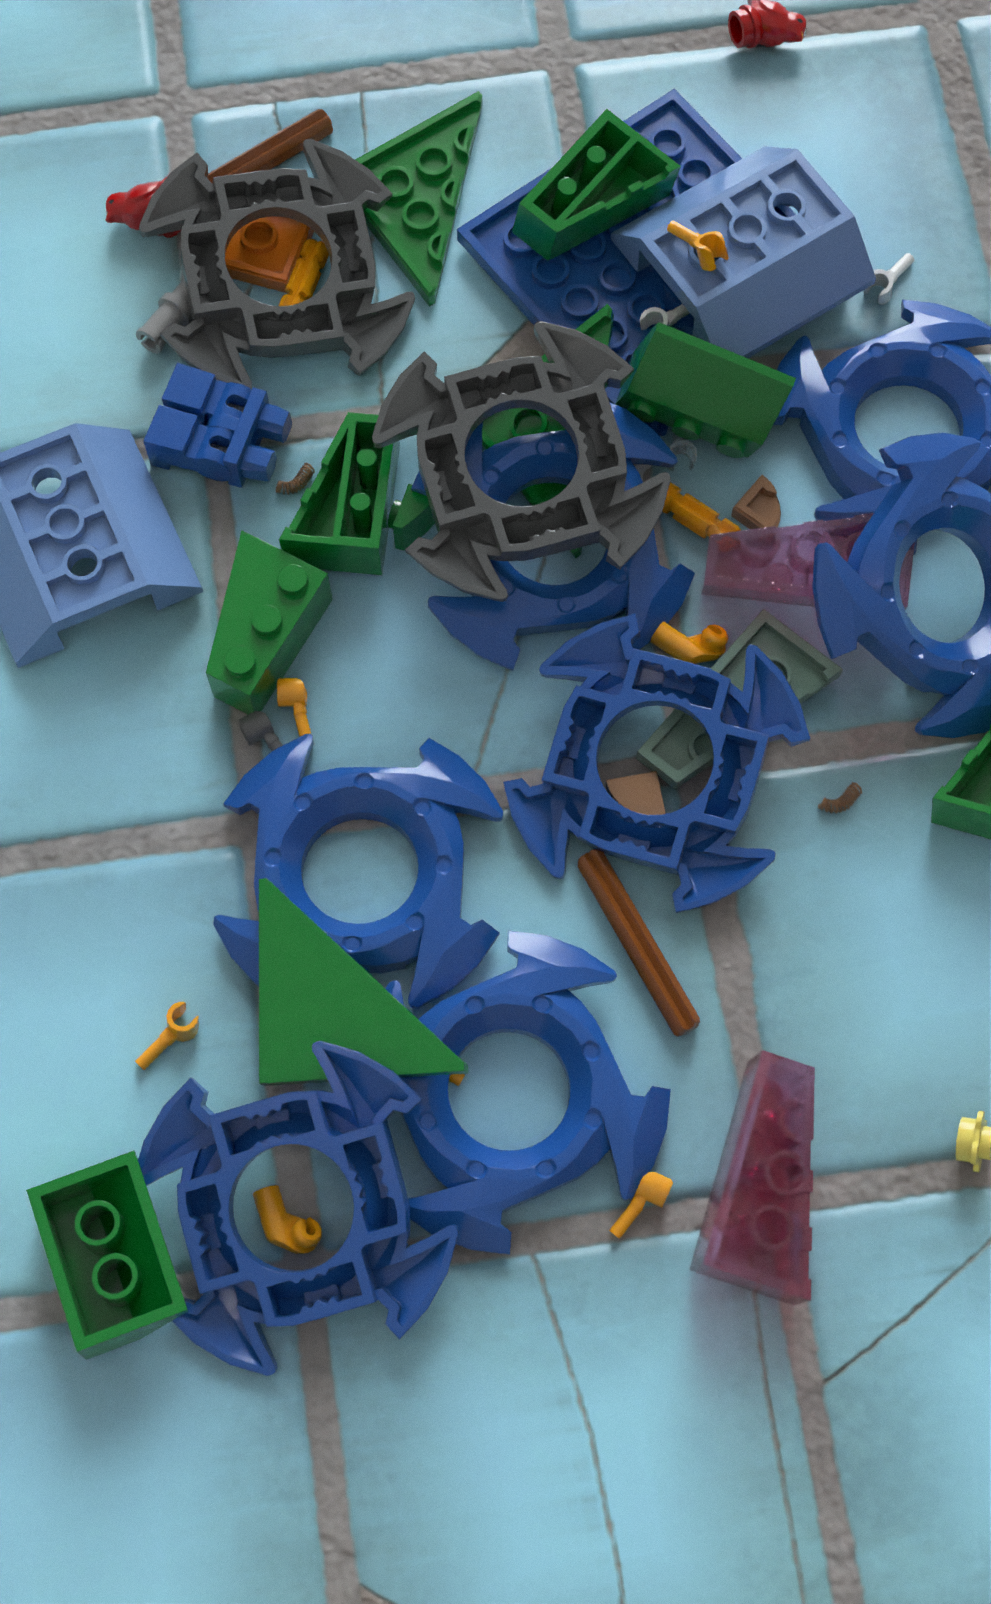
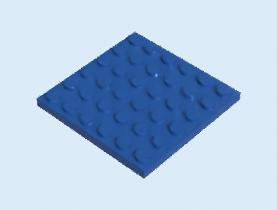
[457,88,796,423]

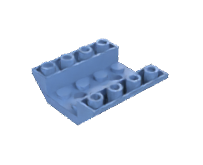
[611,146,876,358]
[0,423,203,668]

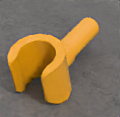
[667,221,729,271]
[277,678,311,737]
[135,1002,199,1070]
[609,1172,673,1239]

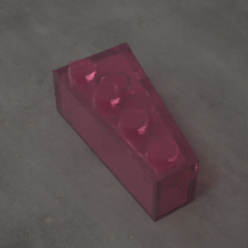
[701,513,915,609]
[689,1050,815,1305]

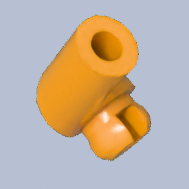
[650,622,728,664]
[253,1185,322,1254]

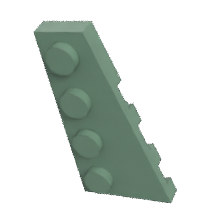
[636,609,843,790]

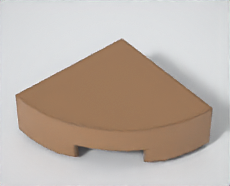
[731,475,781,543]
[605,771,666,815]

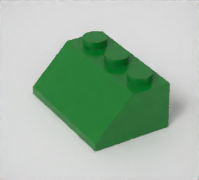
[615,322,796,458]
[26,1150,188,1360]

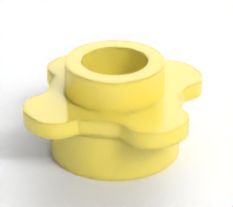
[956,1111,991,1172]

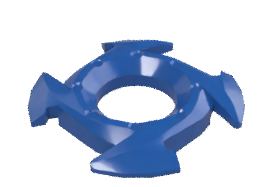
[773,299,991,555]
[411,402,695,671]
[812,432,991,738]
[503,613,810,913]
[213,733,503,1009]
[385,931,671,1255]
[138,1041,459,1376]

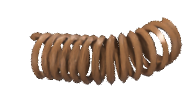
[276,463,315,495]
[818,782,862,814]

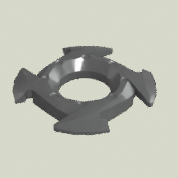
[139,139,415,389]
[372,321,671,602]

